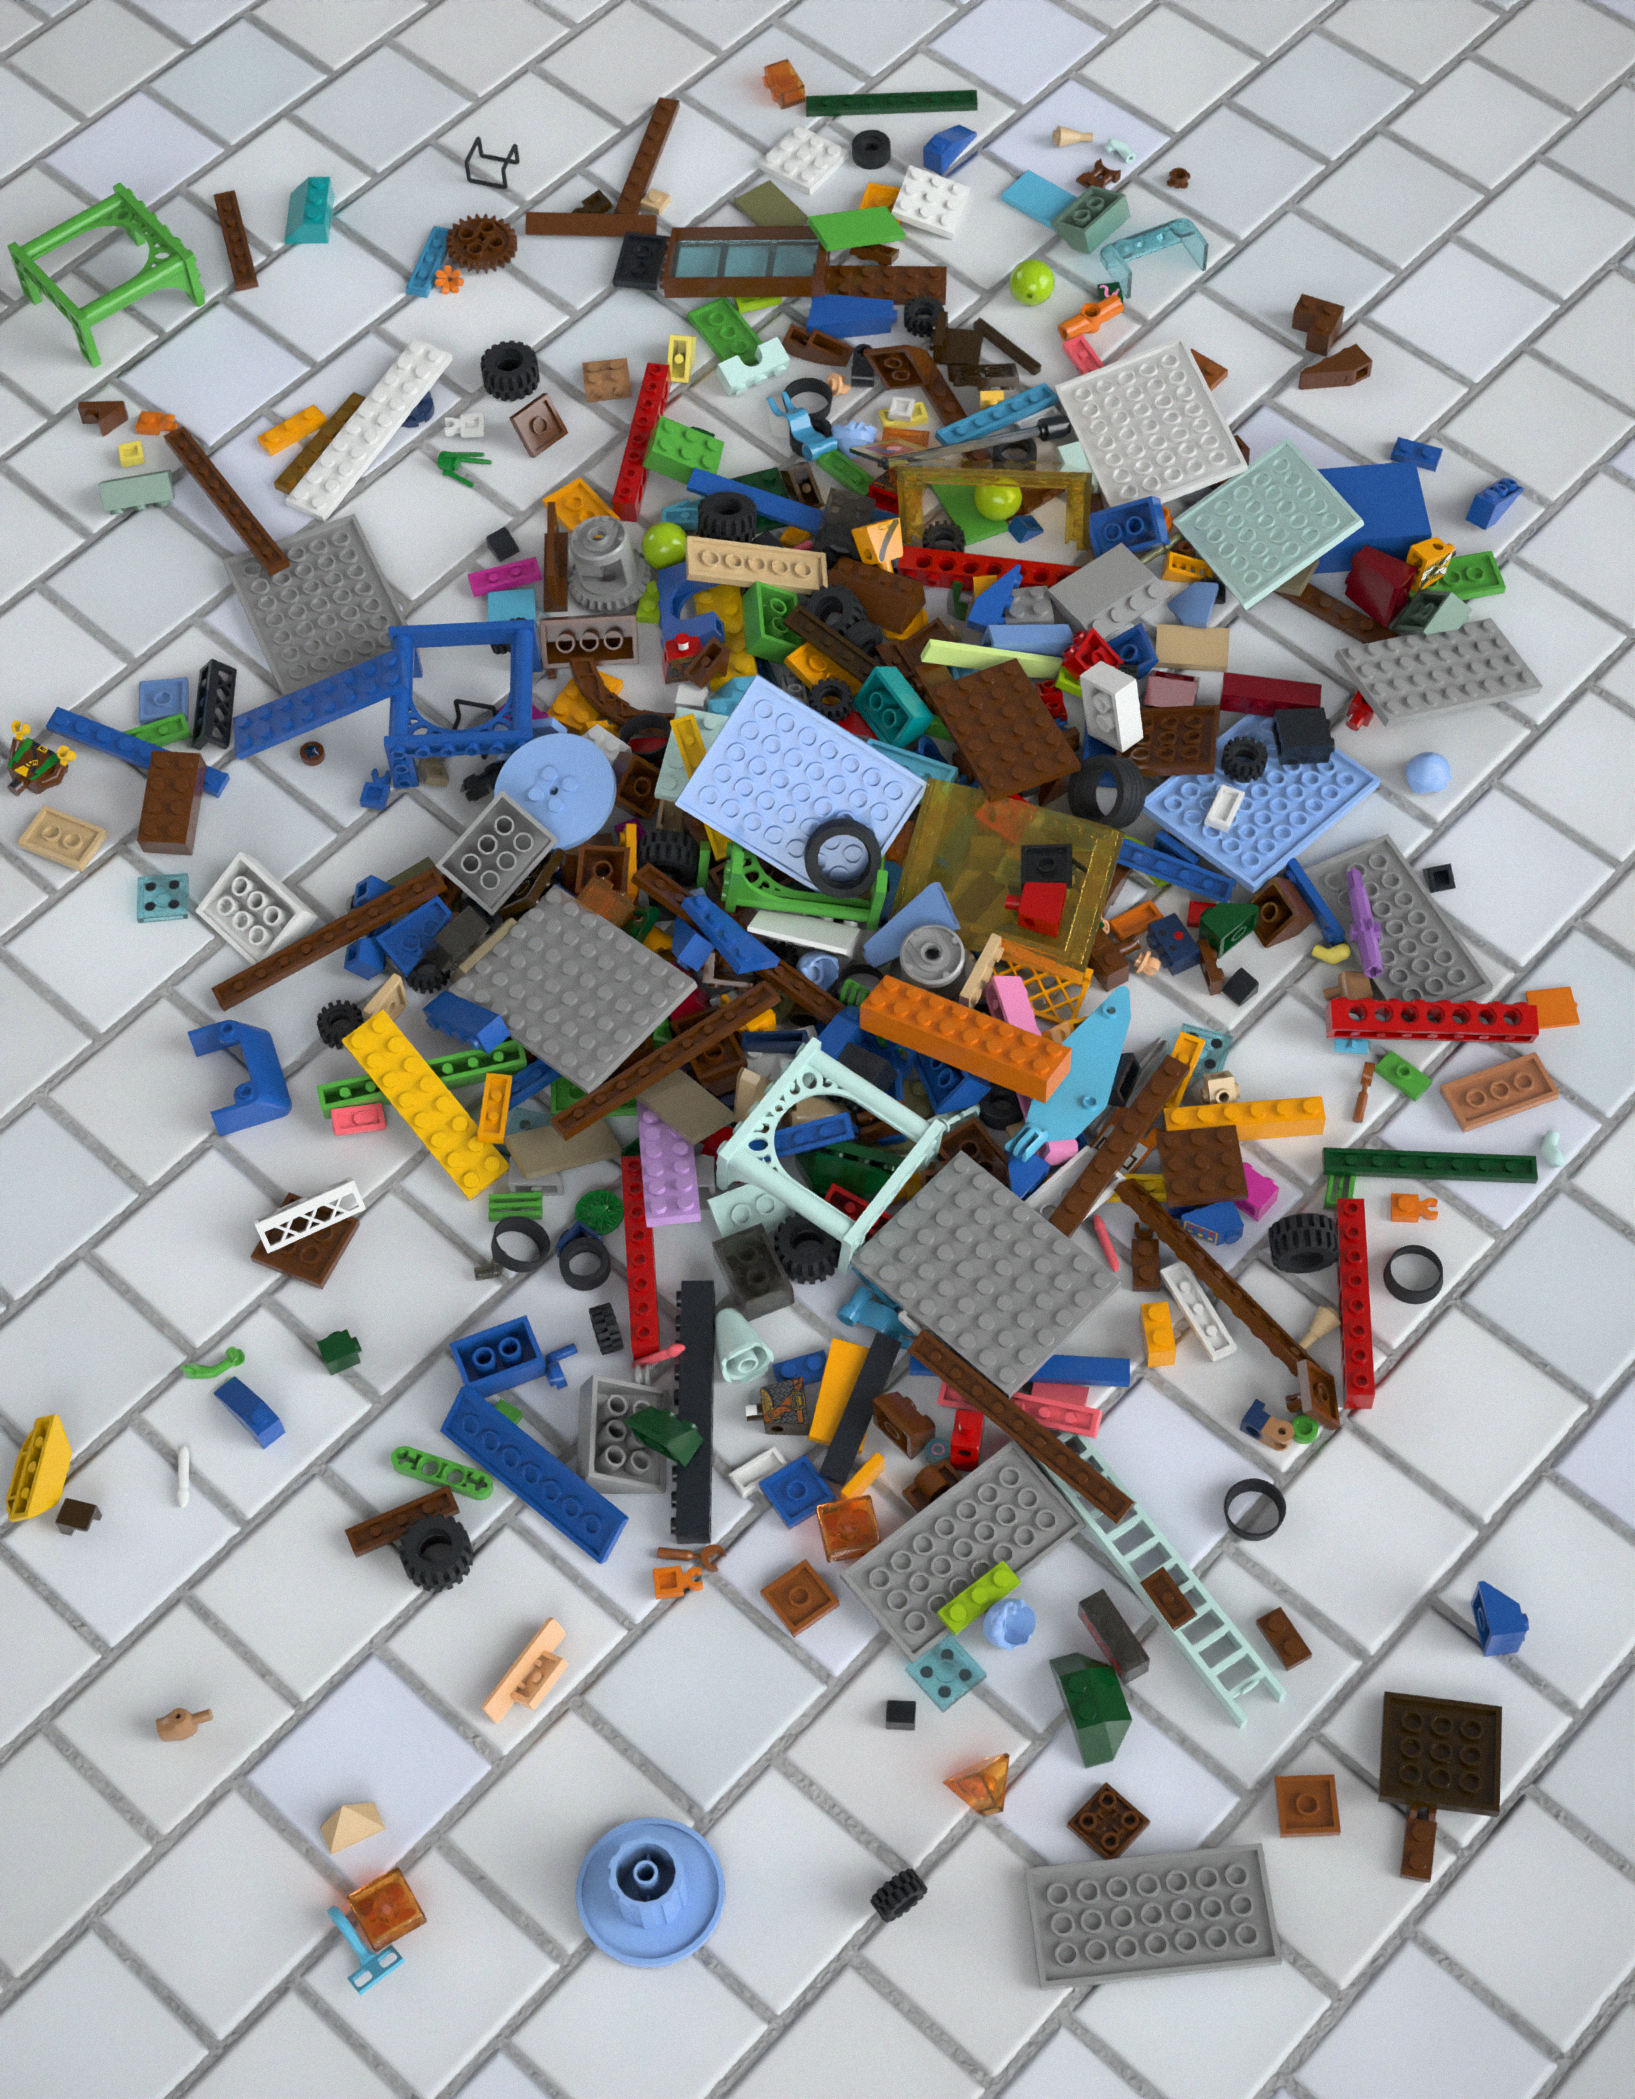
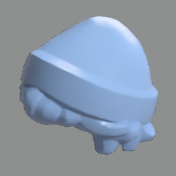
[831,420,877,459]
[1405,752,1452,794]
[795,950,839,992]
[983,1598,1037,1651]

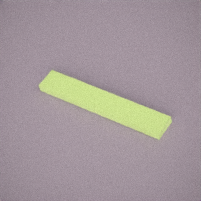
[920,639,1062,680]

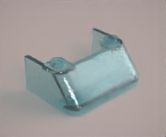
[1100,218,1208,299]

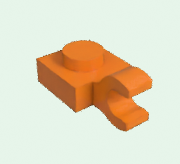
[135,411,178,436]

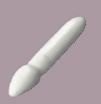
[177,1445,190,1508]

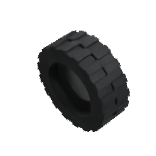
[812,524,862,570]

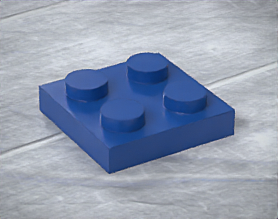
[759,1454,836,1530]

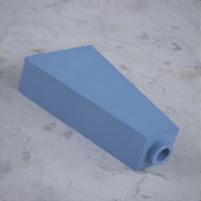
[979,624,1074,671]
[863,882,961,968]

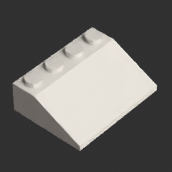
[195,852,318,965]
[747,909,864,960]

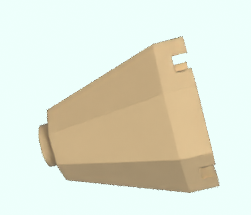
[733,1067,792,1123]

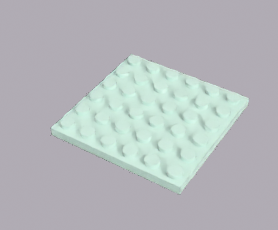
[1172,437,1365,610]

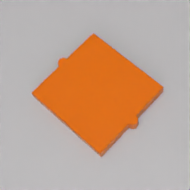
[1525,986,1580,1029]

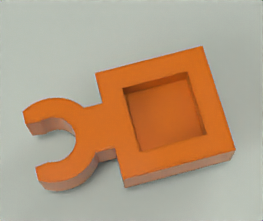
[1390,1193,1438,1223]
[653,1565,704,1600]

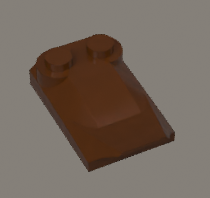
[670,1005,748,1097]
[937,1116,1009,1188]

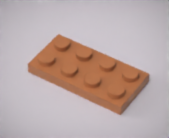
[1440,1052,1560,1133]

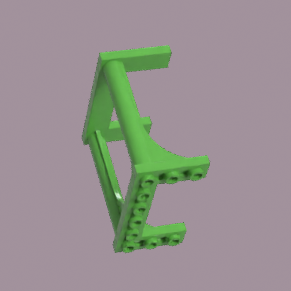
[7,182,206,368]
[721,840,888,931]

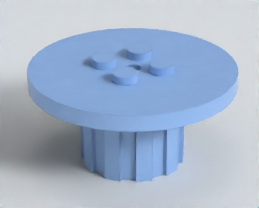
[494,733,617,852]
[576,1817,725,1968]

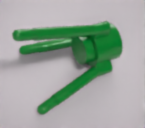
[437,451,492,487]

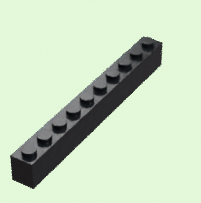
[671,1280,715,1544]

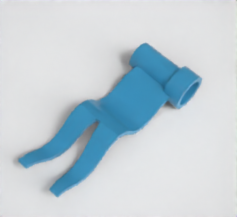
[766,391,838,462]
[836,1286,916,1349]

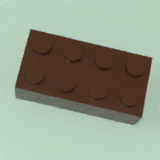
[137,750,207,855]

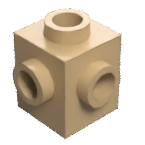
[1200,1070,1240,1105]

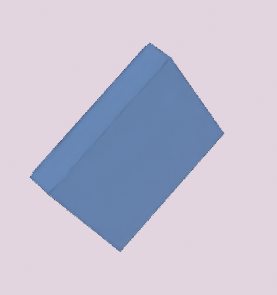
[139,677,189,725]

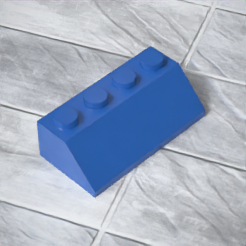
[914,1052,992,1115]

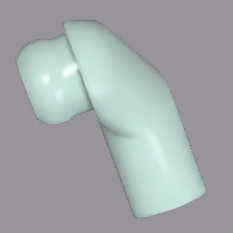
[1104,139,1135,163]
[1540,1130,1566,1168]

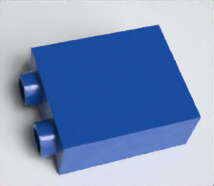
[1313,461,1432,574]

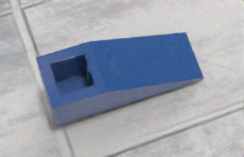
[1465,478,1524,530]
[967,564,1023,634]

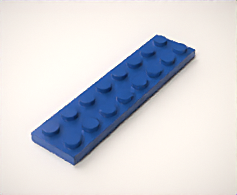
[233,647,408,760]
[440,1385,629,1564]

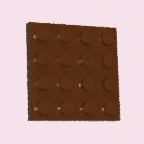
[1116,705,1221,777]

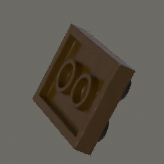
[497,848,566,919]

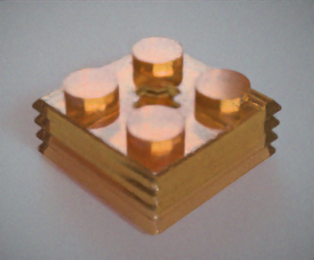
[816,1495,881,1563]
[346,1867,427,1952]

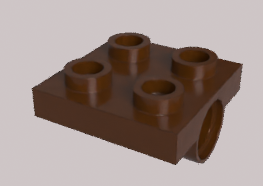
[902,1458,963,1513]

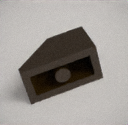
[780,462,825,509]

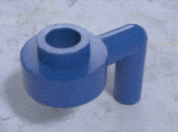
[545,1343,578,1390]

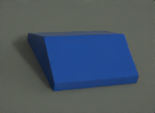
[1107,623,1159,680]

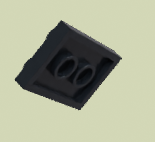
[613,232,667,291]

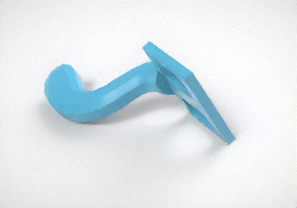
[327,1905,405,1995]

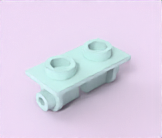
[927,1103,980,1137]

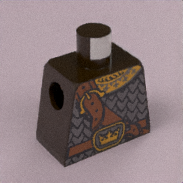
[745,1376,809,1436]

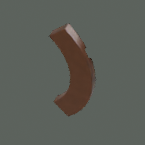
[569,657,675,738]

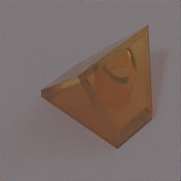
[942,1753,1010,1816]

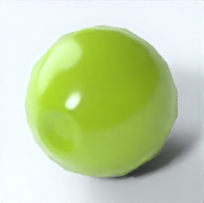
[1009,259,1055,306]
[974,472,1022,521]
[641,522,687,570]

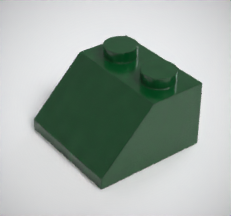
[1198,903,1259,959]
[623,1406,703,1467]

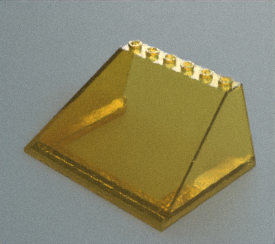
[897,458,1092,551]
[888,777,1125,983]

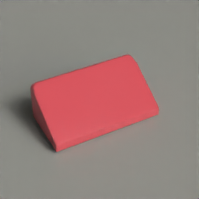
[1031,1382,1089,1407]

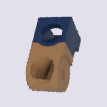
[1240,1399,1294,1451]

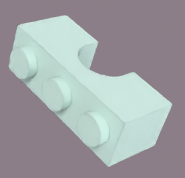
[715,337,790,396]

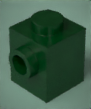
[317,1329,362,1376]

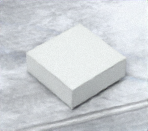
[888,396,915,422]

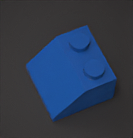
[1471,1581,1529,1657]

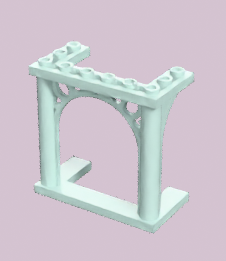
[715,1037,945,1275]

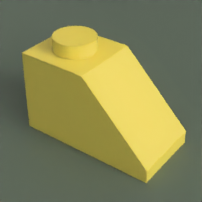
[667,334,697,383]

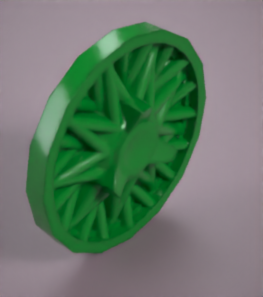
[574,1190,624,1235]

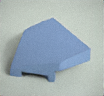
[1167,582,1219,629]

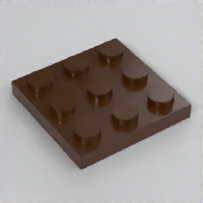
[1156,1125,1249,1208]
[250,1192,360,1290]

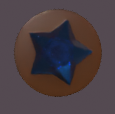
[300,741,325,766]

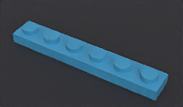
[935,383,1058,446]

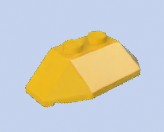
[5,1414,72,1522]

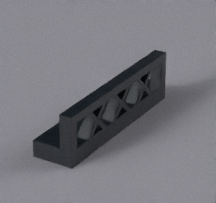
[191,659,237,750]

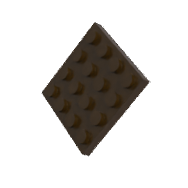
[1378,1691,1502,1817]

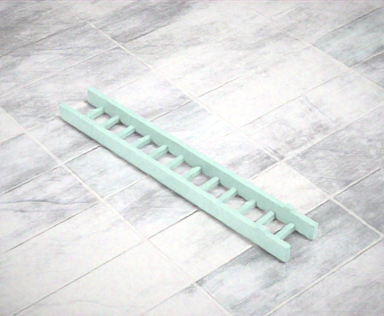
[1022,1432,1287,1729]

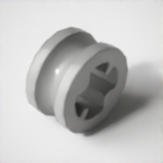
[635,1364,651,1386]

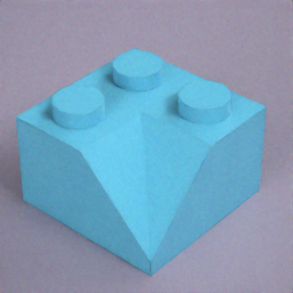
[708,676,755,717]

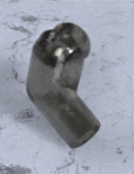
[474,1250,506,1281]

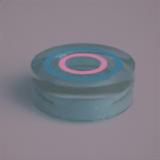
[924,1437,951,1466]

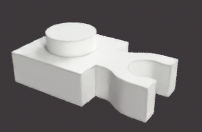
[445,413,485,438]

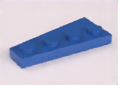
[681,895,780,974]

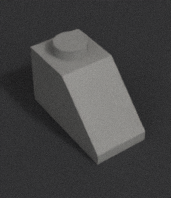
[508,1156,564,1196]

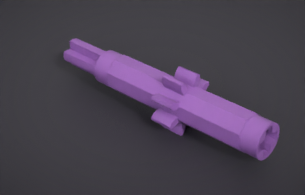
[1345,868,1383,978]

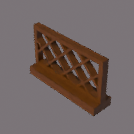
[543,502,569,613]

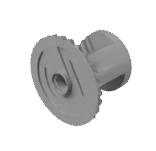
[568,516,652,612]
[888,924,977,1003]

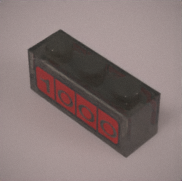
[1078,1589,1150,1685]

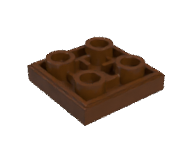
[1067,1782,1151,1860]

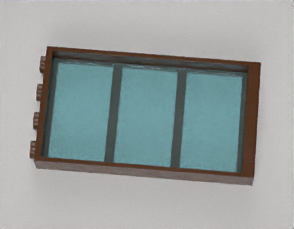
[659,226,831,298]

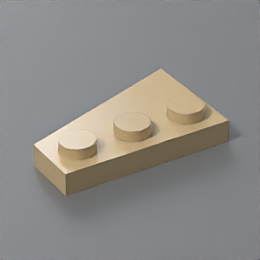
[959,933,1004,1009]

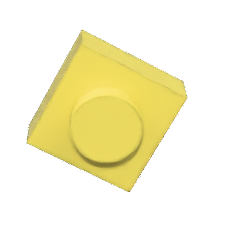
[118,440,145,468]

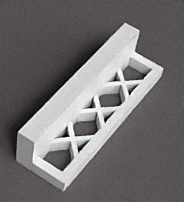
[252,1177,366,1253]

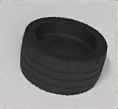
[1067,755,1146,830]
[804,818,882,899]

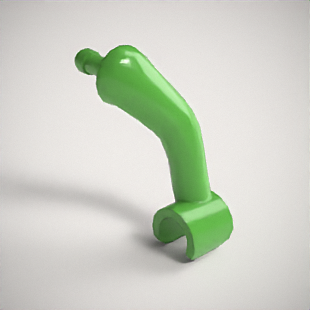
[180,1347,245,1379]

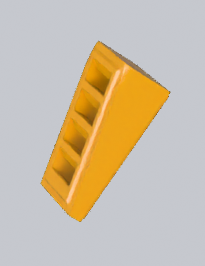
[1161,551,1212,583]

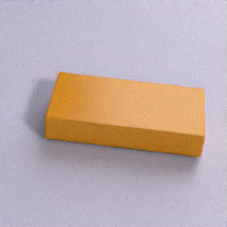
[841,1452,885,1508]

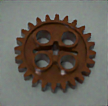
[446,214,517,274]

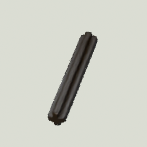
[973,318,1042,375]

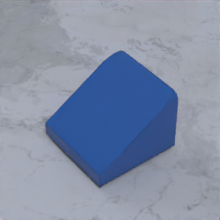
[1008,515,1044,543]

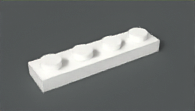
[1160,1261,1237,1363]

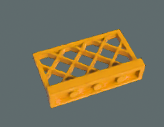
[980,939,1094,1025]

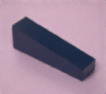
[741,1030,810,1054]

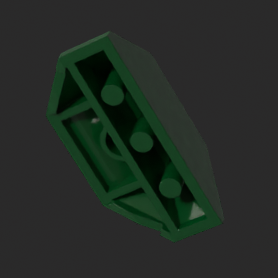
[795,1151,893,1203]
[1049,1652,1132,1769]

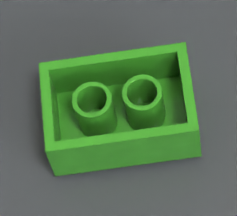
[642,416,725,485]
[742,581,802,666]

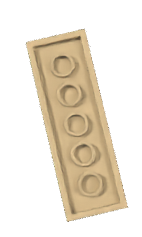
[685,536,828,595]

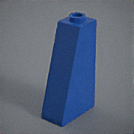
[807,294,898,339]

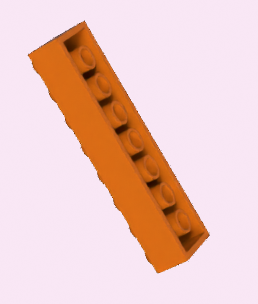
[860,975,1072,1104]

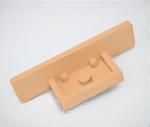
[481,1617,568,1724]

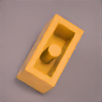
[1139,1301,1176,1368]

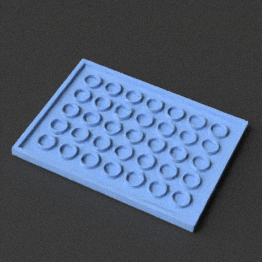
[675,674,930,898]
[1142,714,1381,893]

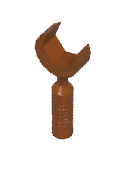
[1352,1062,1375,1123]
[657,1544,726,1572]

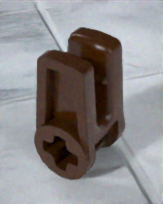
[857,1100,906,1142]

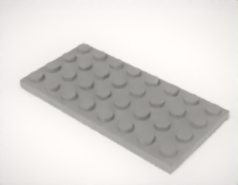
[1334,618,1543,727]
[1303,833,1493,1022]
[840,1439,1087,1665]
[1025,1843,1282,1991]

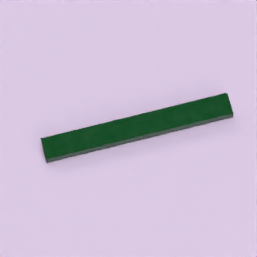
[806,90,978,117]
[1322,1147,1538,1184]

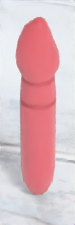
[1093,1214,1119,1272]
[631,1344,685,1369]

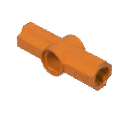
[1058,294,1123,342]

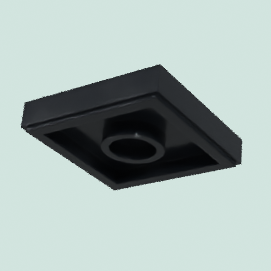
[1021,844,1073,890]

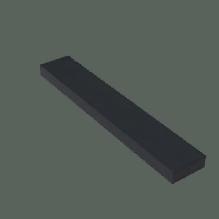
[818,1332,902,1487]

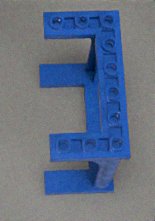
[384,619,542,788]

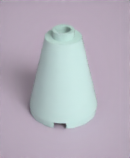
[714,1308,774,1384]

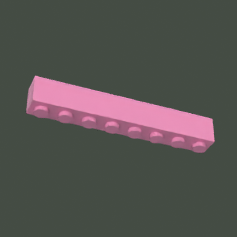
[983,976,1078,1165]

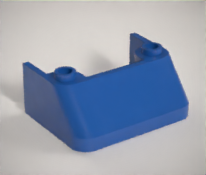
[188,1020,292,1137]

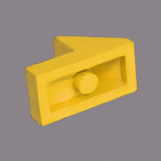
[979,389,1004,411]

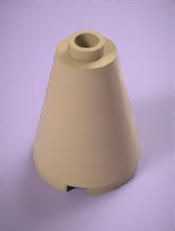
[781,1092,855,1128]

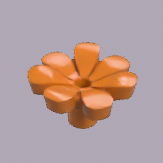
[435,265,464,294]

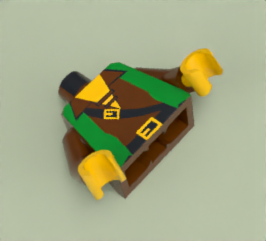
[7,720,76,796]

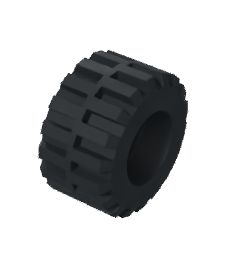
[480,340,540,401]
[697,491,757,543]
[804,584,867,636]
[637,830,700,887]
[773,1212,841,1285]
[1268,1213,1340,1274]
[399,1513,474,1592]

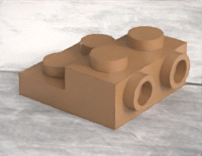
[582,358,632,403]

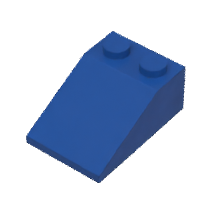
[1085,496,1170,559]

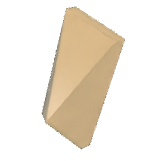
[320,1802,386,1855]

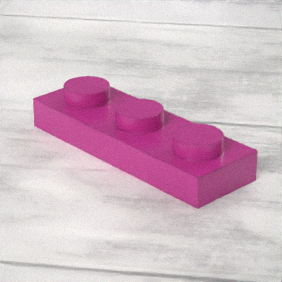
[467,557,542,598]

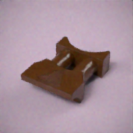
[1076,158,1121,189]

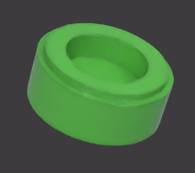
[1291,1415,1318,1444]

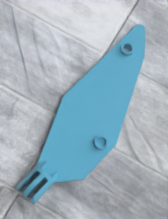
[1005,986,1131,1163]

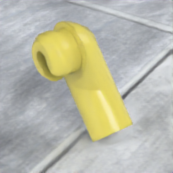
[1312,943,1351,964]

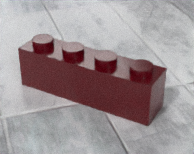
[1219,672,1322,717]

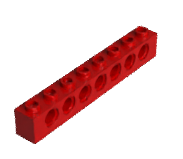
[612,363,672,522]
[897,545,1082,602]
[1325,997,1539,1043]
[621,1155,661,1361]
[1334,1198,1375,1409]

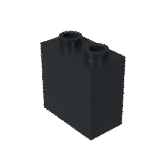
[1271,707,1335,765]
[822,1042,898,1114]

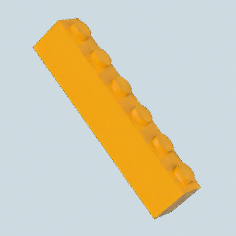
[1162,1096,1326,1141]

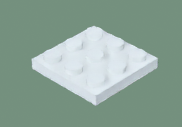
[758,125,850,195]
[892,165,971,240]

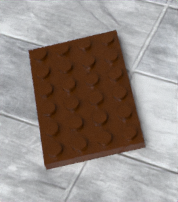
[927,658,1081,803]

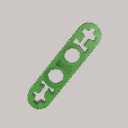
[391,1446,494,1500]

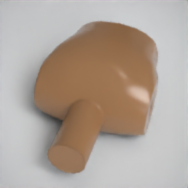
[1323,971,1373,1000]
[156,1708,213,1742]

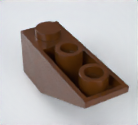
[1298,344,1373,390]

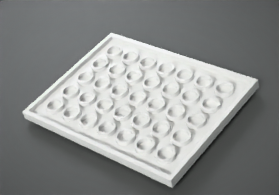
[1054,336,1248,508]

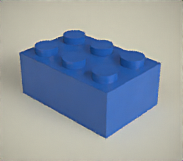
[449,1315,547,1398]

